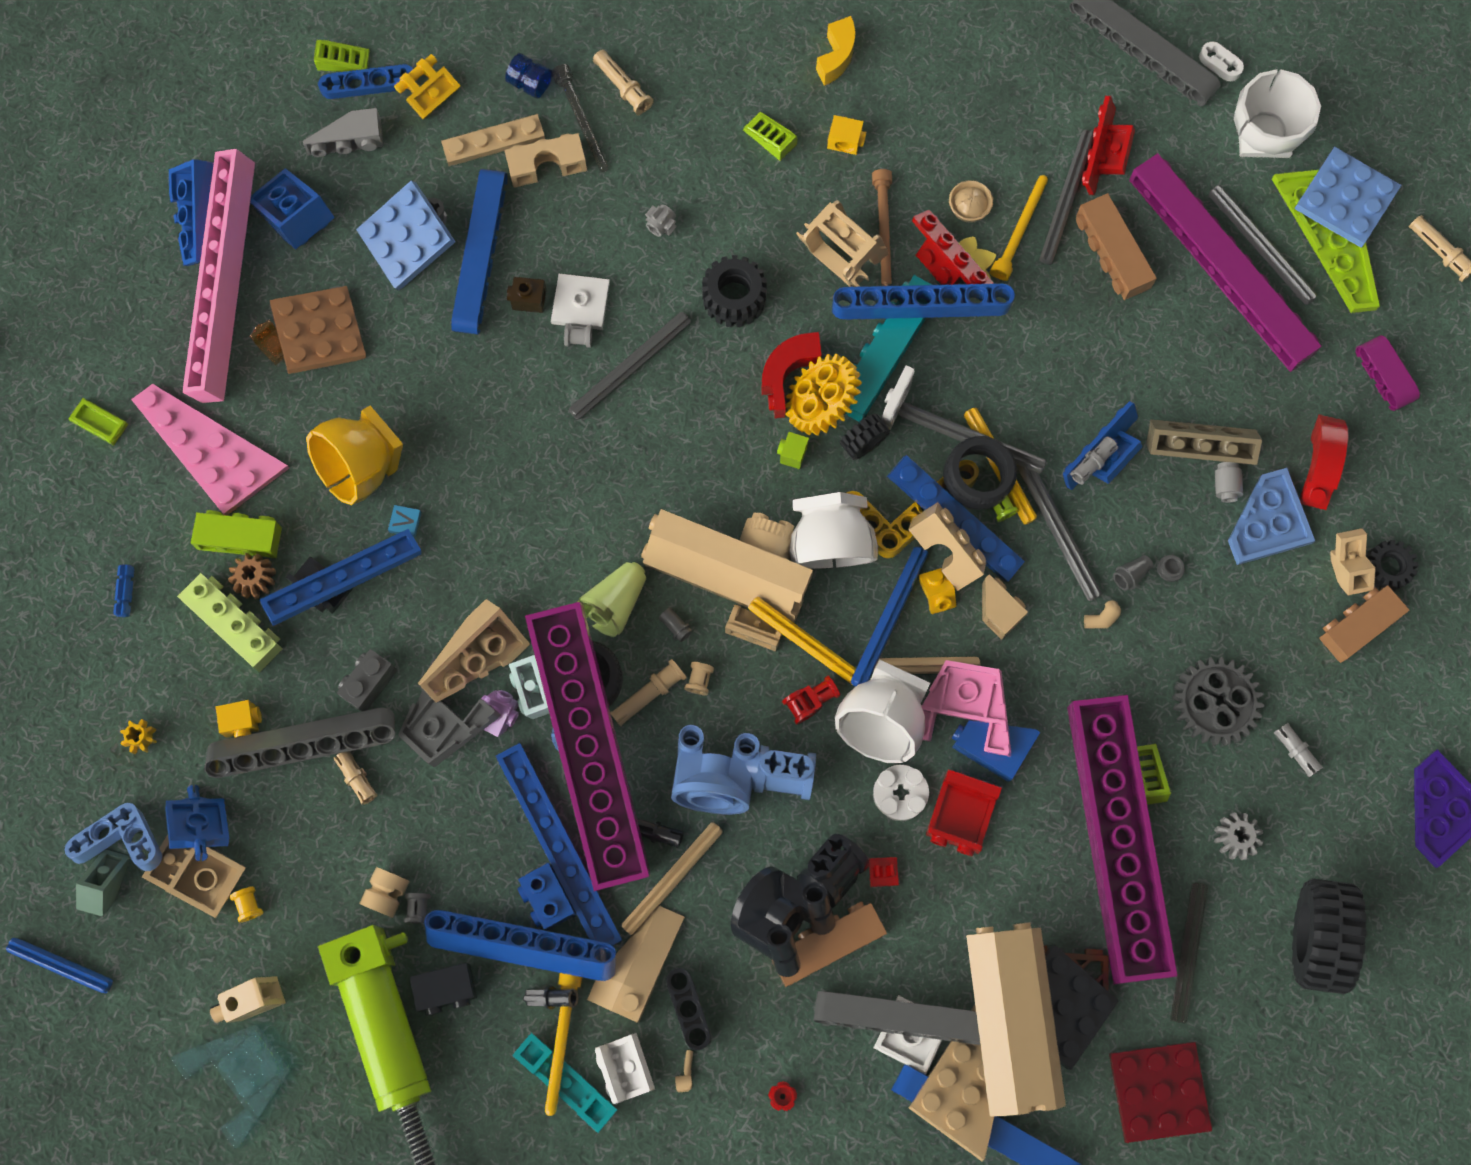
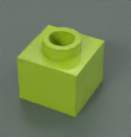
[777,432,809,469]

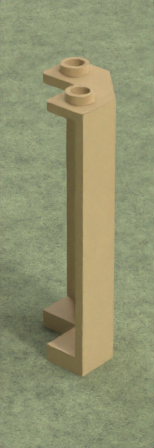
[641,509,813,623]
[966,923,1066,1117]

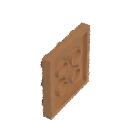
[270,286,366,374]

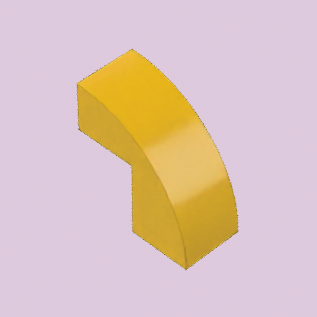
[816,16,855,86]

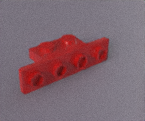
[1082,96,1135,195]
[912,210,994,285]

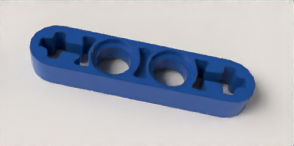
[318,64,416,99]

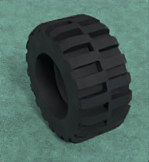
[1292,878,1367,994]

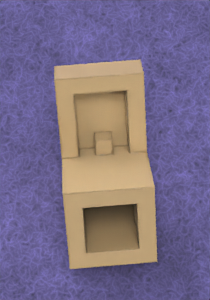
[1330,529,1375,595]

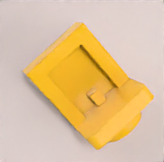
[918,568,956,614]

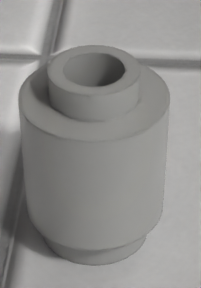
[1215,462,1243,503]

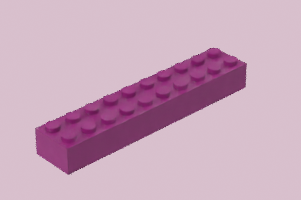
[525,602,651,891]
[1067,695,1177,984]

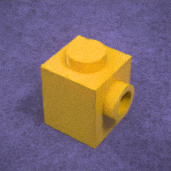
[216,700,262,738]

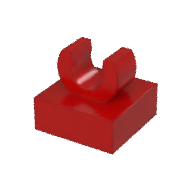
[868,857,899,887]

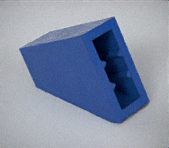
[952,720,1040,782]

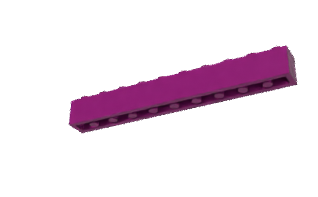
[1129,153,1322,372]

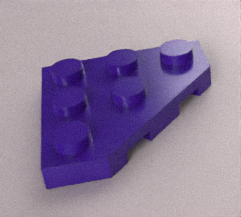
[1414,749,1471,868]

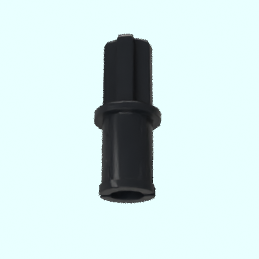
[637,818,684,848]
[523,986,579,1009]

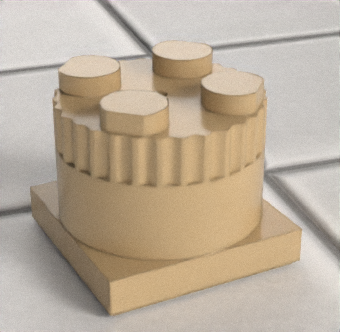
[740,513,794,560]

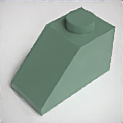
[76,849,130,917]

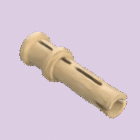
[593,50,653,115]
[1409,215,1471,282]
[610,659,687,726]

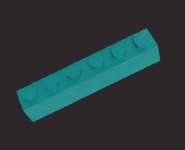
[845,275,932,422]

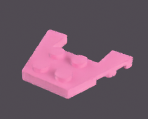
[921,660,1011,757]

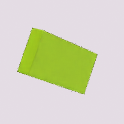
[68,398,128,446]

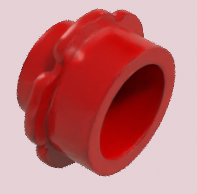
[768,1082,797,1111]

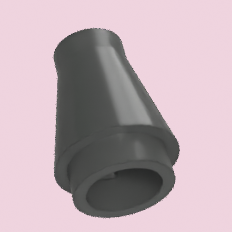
[1113,555,1153,591]

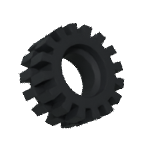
[840,413,890,460]
[1366,540,1418,591]

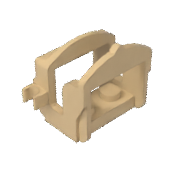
[796,200,889,287]

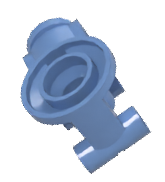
[671,725,816,815]

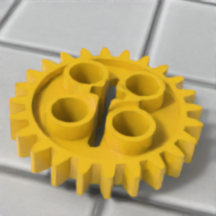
[785,354,862,435]

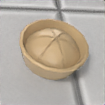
[949,180,993,223]

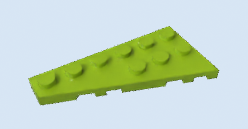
[1272,170,1380,313]

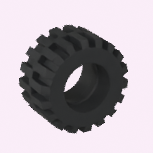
[702,255,767,327]

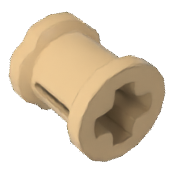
[684,662,714,695]

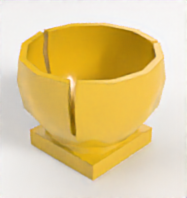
[306,405,403,505]

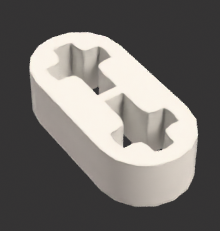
[1199,42,1244,82]

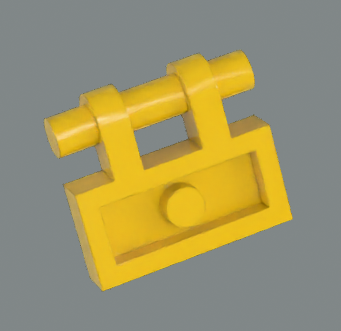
[394,54,460,119]

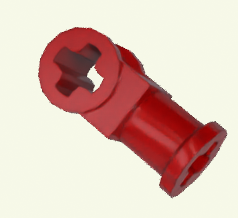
[782,676,840,725]

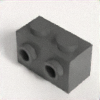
[337,649,397,712]

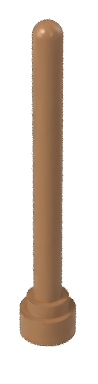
[872,169,892,286]

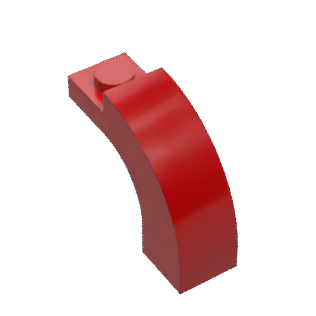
[761,332,822,418]
[1299,414,1348,510]

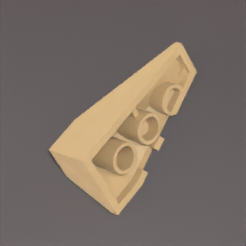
[587,906,685,1023]

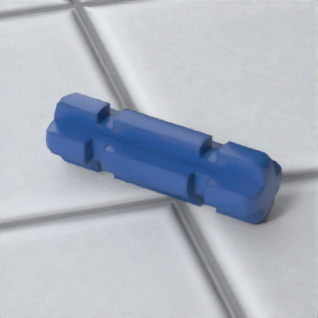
[113,565,134,617]

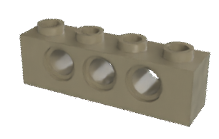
[1146,419,1262,465]

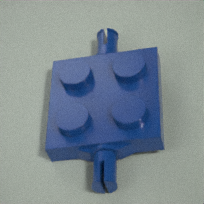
[165,785,229,861]

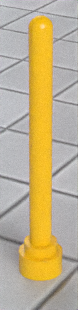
[990,175,1048,281]
[545,973,582,1116]

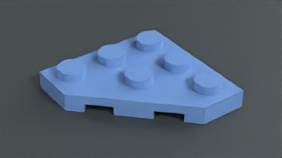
[1228,468,1315,565]

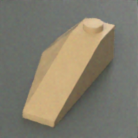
[418,599,530,703]

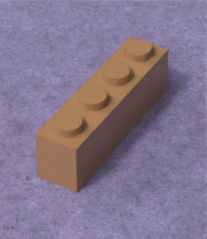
[1076,193,1157,300]
[771,902,887,988]

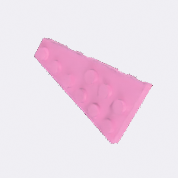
[131,384,289,516]

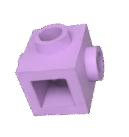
[481,690,519,737]

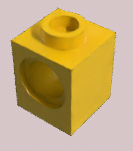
[827,115,866,155]

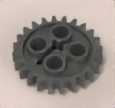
[1172,657,1264,746]

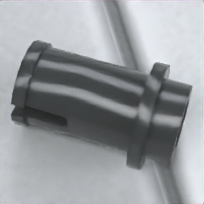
[658,607,692,642]

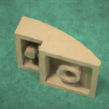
[142,835,246,918]

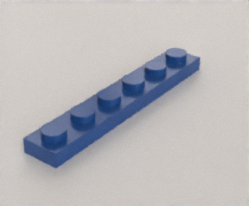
[887,455,1025,582]
[260,529,421,626]

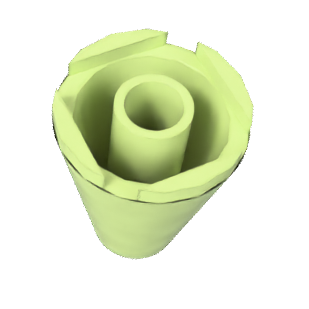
[577,562,646,637]

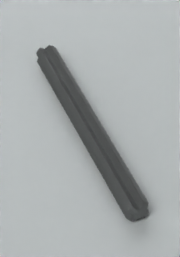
[1039,130,1093,265]
[1209,185,1317,305]
[569,312,691,420]
[898,403,1046,474]
[1017,465,1102,601]

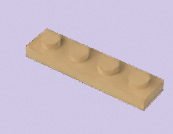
[441,114,545,166]

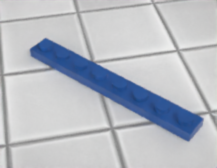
[496,743,623,946]

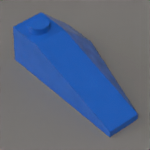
[169,159,214,266]

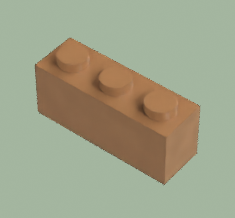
[1319,585,1409,663]

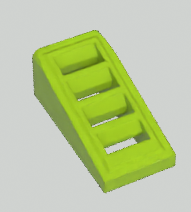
[314,40,370,72]
[743,112,797,161]
[1137,744,1171,805]

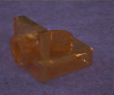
[250,320,284,366]

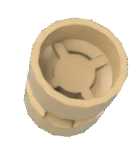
[359,867,410,918]

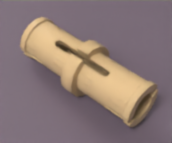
[334,751,377,805]

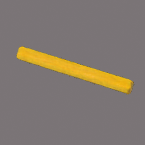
[964,408,1037,525]
[748,597,856,685]

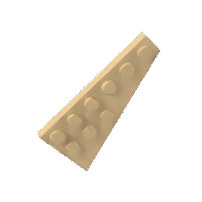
[909,1005,994,1161]

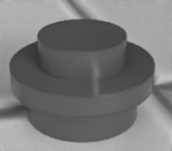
[1157,555,1185,582]

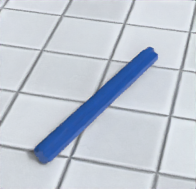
[851,546,928,687]

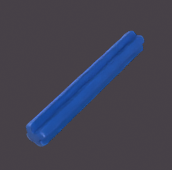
[6,938,113,993]

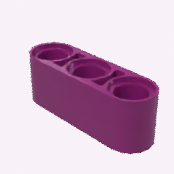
[1356,335,1420,411]

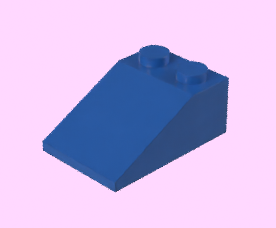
[250,168,335,250]

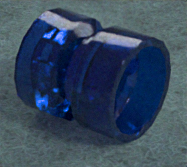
[505,53,552,99]

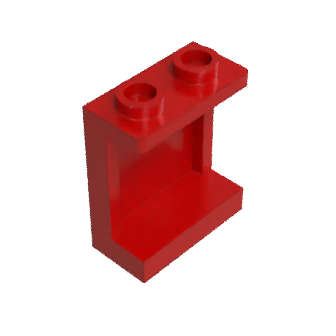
[926,769,1002,856]

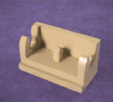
[725,605,782,652]

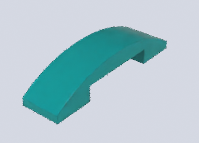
[512,1033,618,1133]

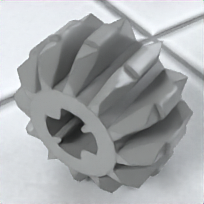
[1214,812,1263,860]

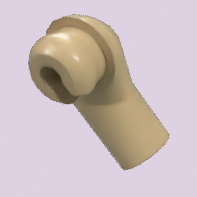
[1084,601,1121,628]

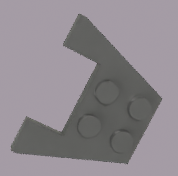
[398,657,501,767]

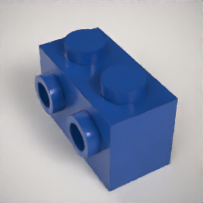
[517,863,576,931]

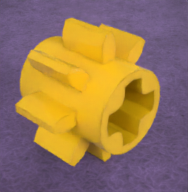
[120,719,157,754]

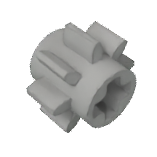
[645,204,677,237]

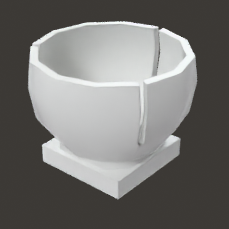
[1234,69,1321,158]
[790,492,878,569]
[835,660,930,763]

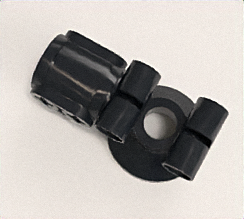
[731,834,869,977]

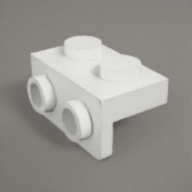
[595,1033,655,1104]

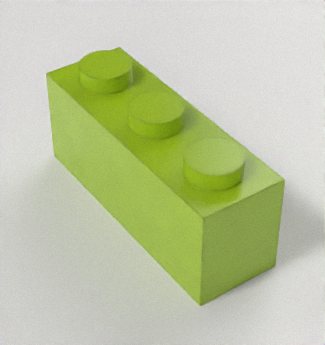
[191,510,282,558]

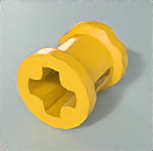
[230,886,263,923]

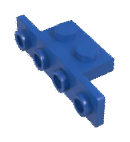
[1063,401,1142,490]

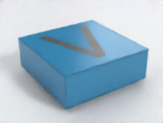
[388,505,422,537]

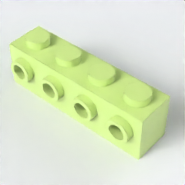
[177,573,283,672]

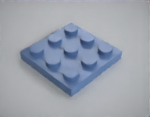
[1294,147,1401,248]
[356,181,455,290]

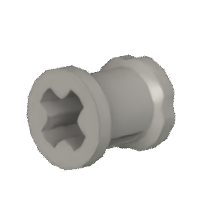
[564,323,592,348]

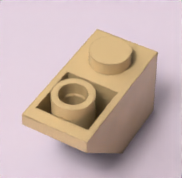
[982,574,1028,639]

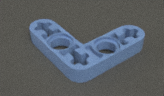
[64,803,162,871]

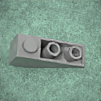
[303,108,383,157]

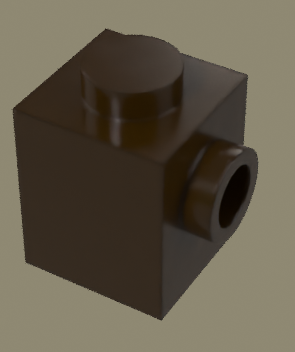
[507,277,547,313]

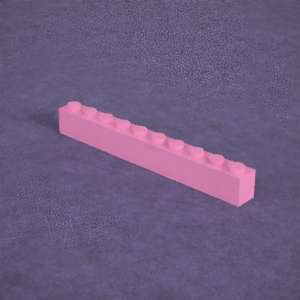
[182,149,255,403]

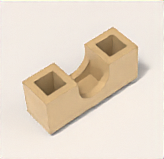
[504,133,587,187]
[909,502,986,591]

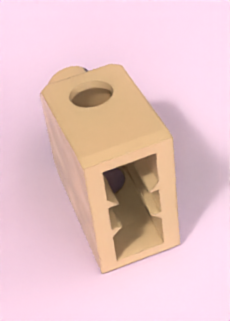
[210,976,286,1023]

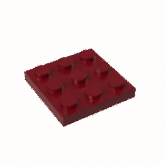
[1109,1042,1212,1143]

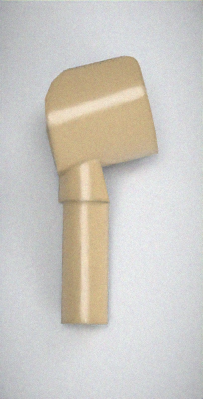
[675,1050,693,1093]

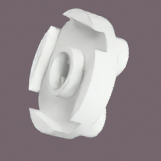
[873,765,929,821]

